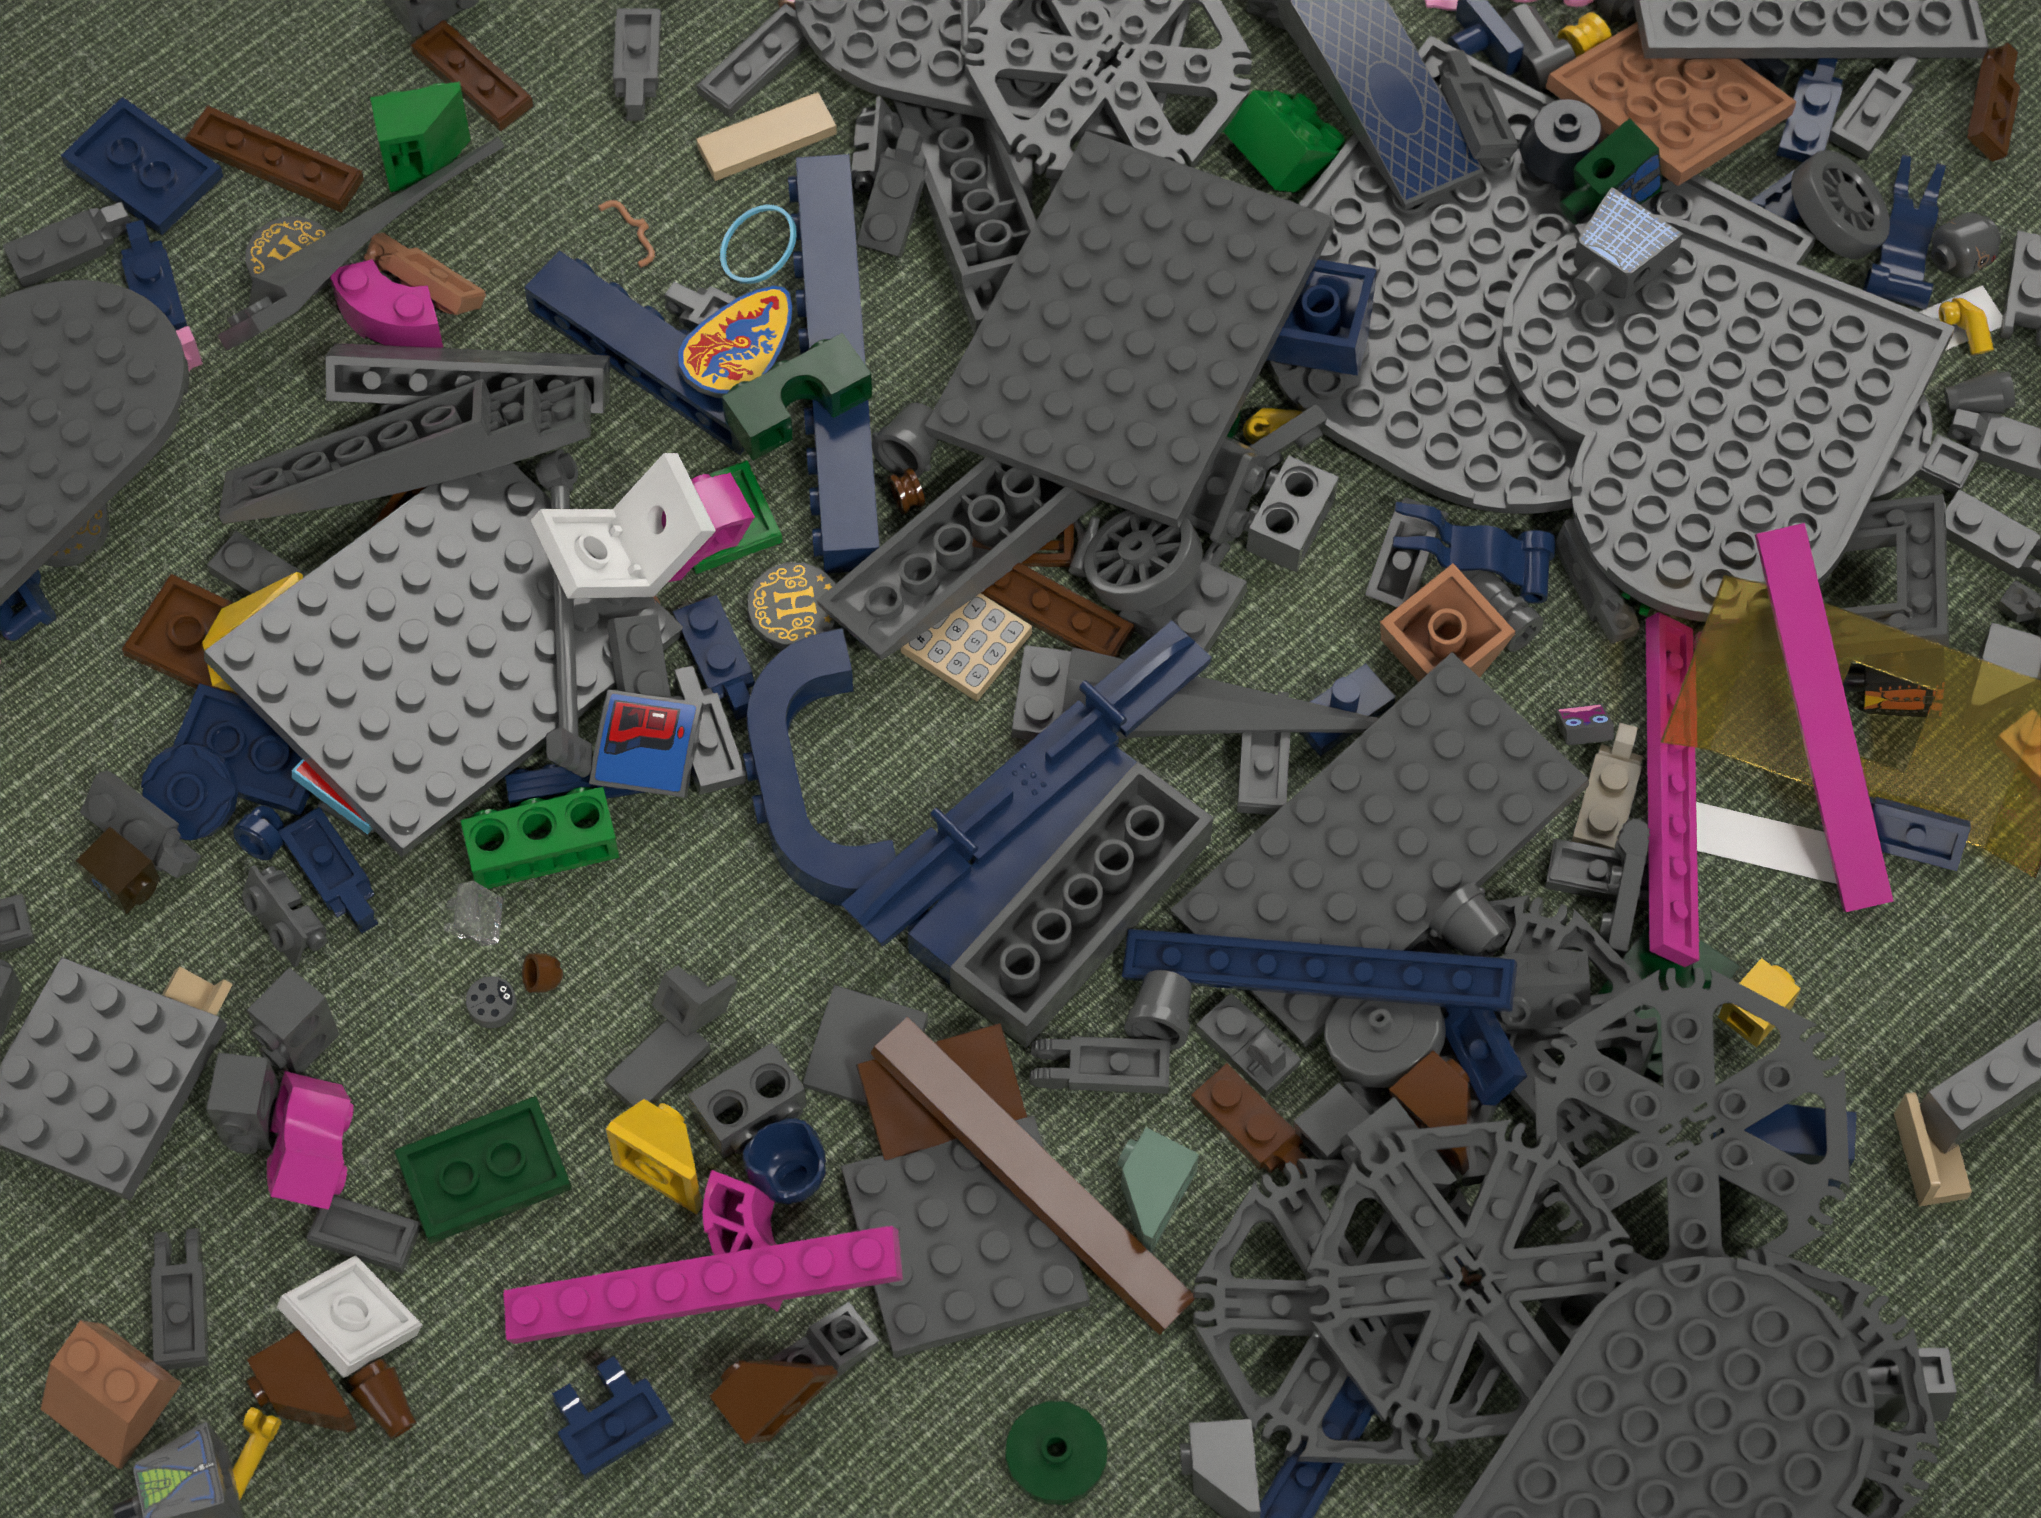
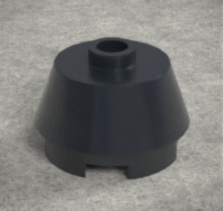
[1520,99,1608,191]

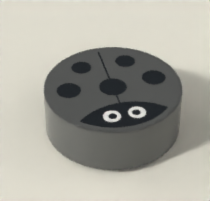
[466,976,517,1028]

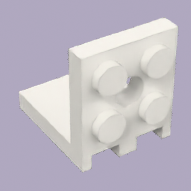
[531,453,716,599]

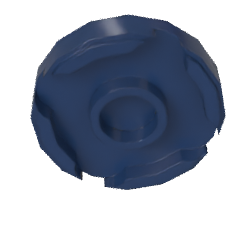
[141,744,238,841]

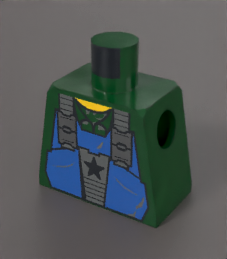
[1559,118,1662,224]

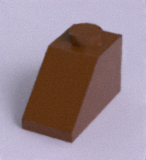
[1389,1050,1471,1175]
[246,1330,357,1433]
[710,1360,839,1444]

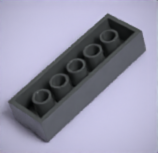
[950,761,1213,1048]

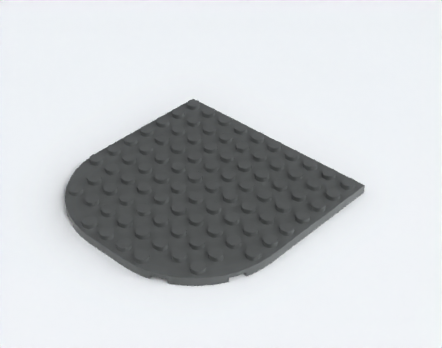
[1266,35,1816,514]

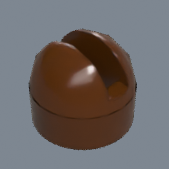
[522,953,563,993]

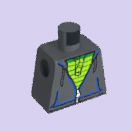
[113,1421,244,1518]

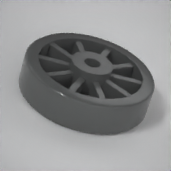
[1791,150,1890,259]
[1084,510,1203,612]

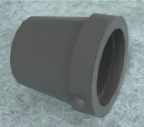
[872,402,939,478]
[1429,883,1511,957]
[1124,970,1192,1050]

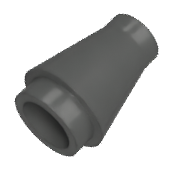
[1944,369,2015,414]

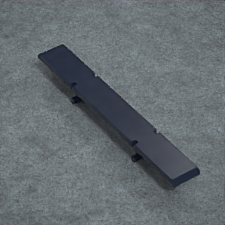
[841,620,1212,946]

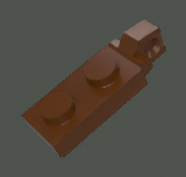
[1967,43,2020,162]
[1191,1063,1308,1179]

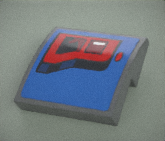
[589,689,704,798]

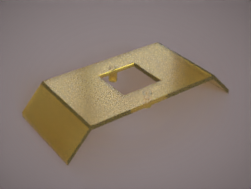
[1660,575,2041,879]

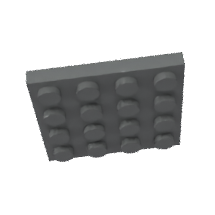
[0,957,227,1201]
[841,1116,1090,1358]

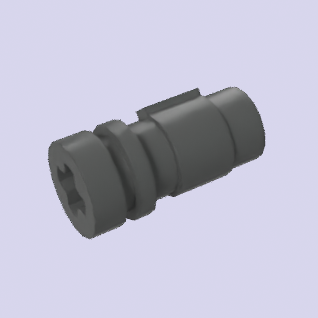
[1461,570,1544,652]

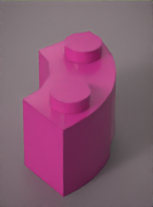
[330,259,444,348]
[661,473,755,582]
[267,1071,353,1210]
[703,1170,783,1312]

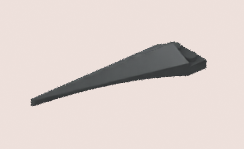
[217,136,505,351]
[1011,645,1379,740]

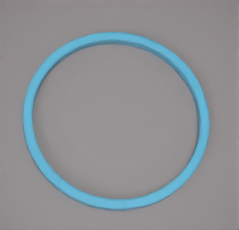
[720,205,796,284]

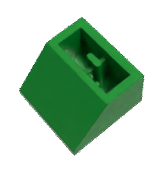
[370,81,471,192]
[1223,89,1345,192]

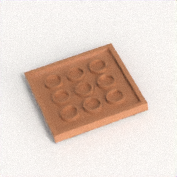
[1546,23,1797,186]

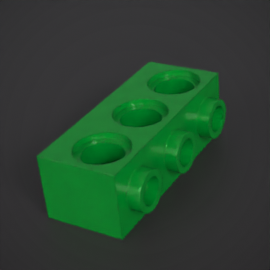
[460,787,619,892]

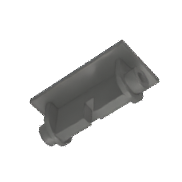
[851,96,902,192]
[242,865,328,967]

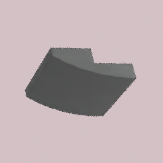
[803,985,928,1107]

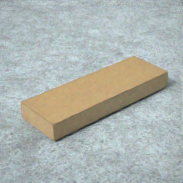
[696,92,837,181]

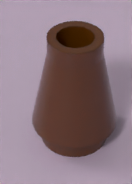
[348,1359,417,1440]

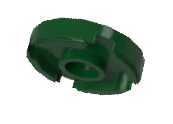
[1005,1401,1108,1505]

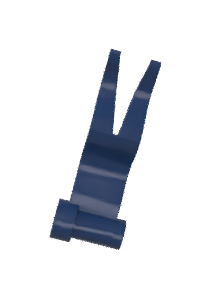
[1863,154,1946,310]
[1393,502,1556,604]

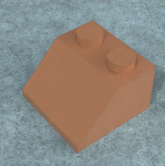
[1380,563,1515,682]
[41,1320,182,1469]

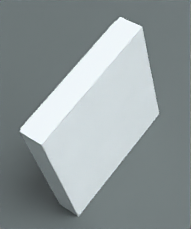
[277,1255,422,1378]

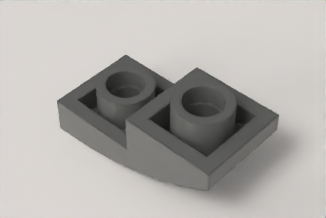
[768,1302,879,1388]

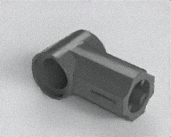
[1502,3,1576,91]

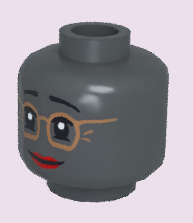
[1931,212,2001,279]

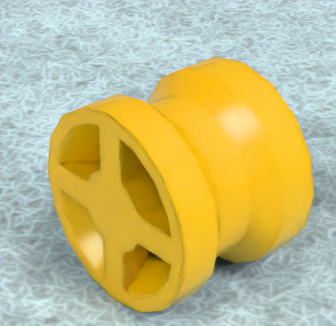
[1558,12,1612,58]

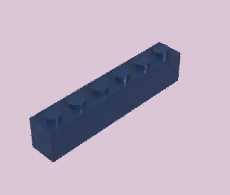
[524,250,745,455]
[907,746,1137,985]

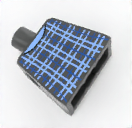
[1573,187,1683,300]

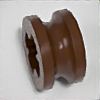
[888,468,925,515]

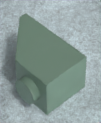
[1117,1127,1199,1253]

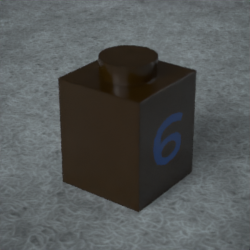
[75,827,161,914]

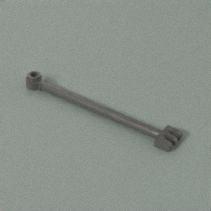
[536,449,592,777]

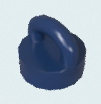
[233,805,284,860]

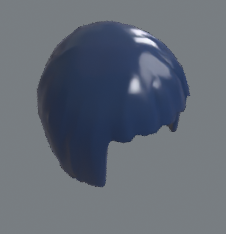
[742,1118,826,1204]

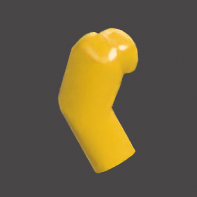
[1938,298,1994,355]
[1243,408,1303,444]

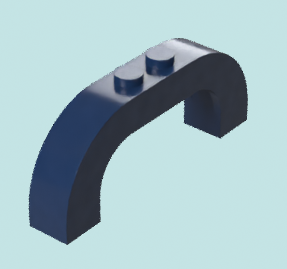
[742,629,896,906]

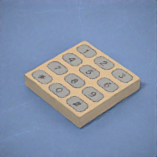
[901,593,1032,701]

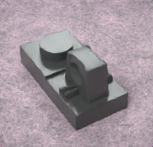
[1195,993,1301,1097]

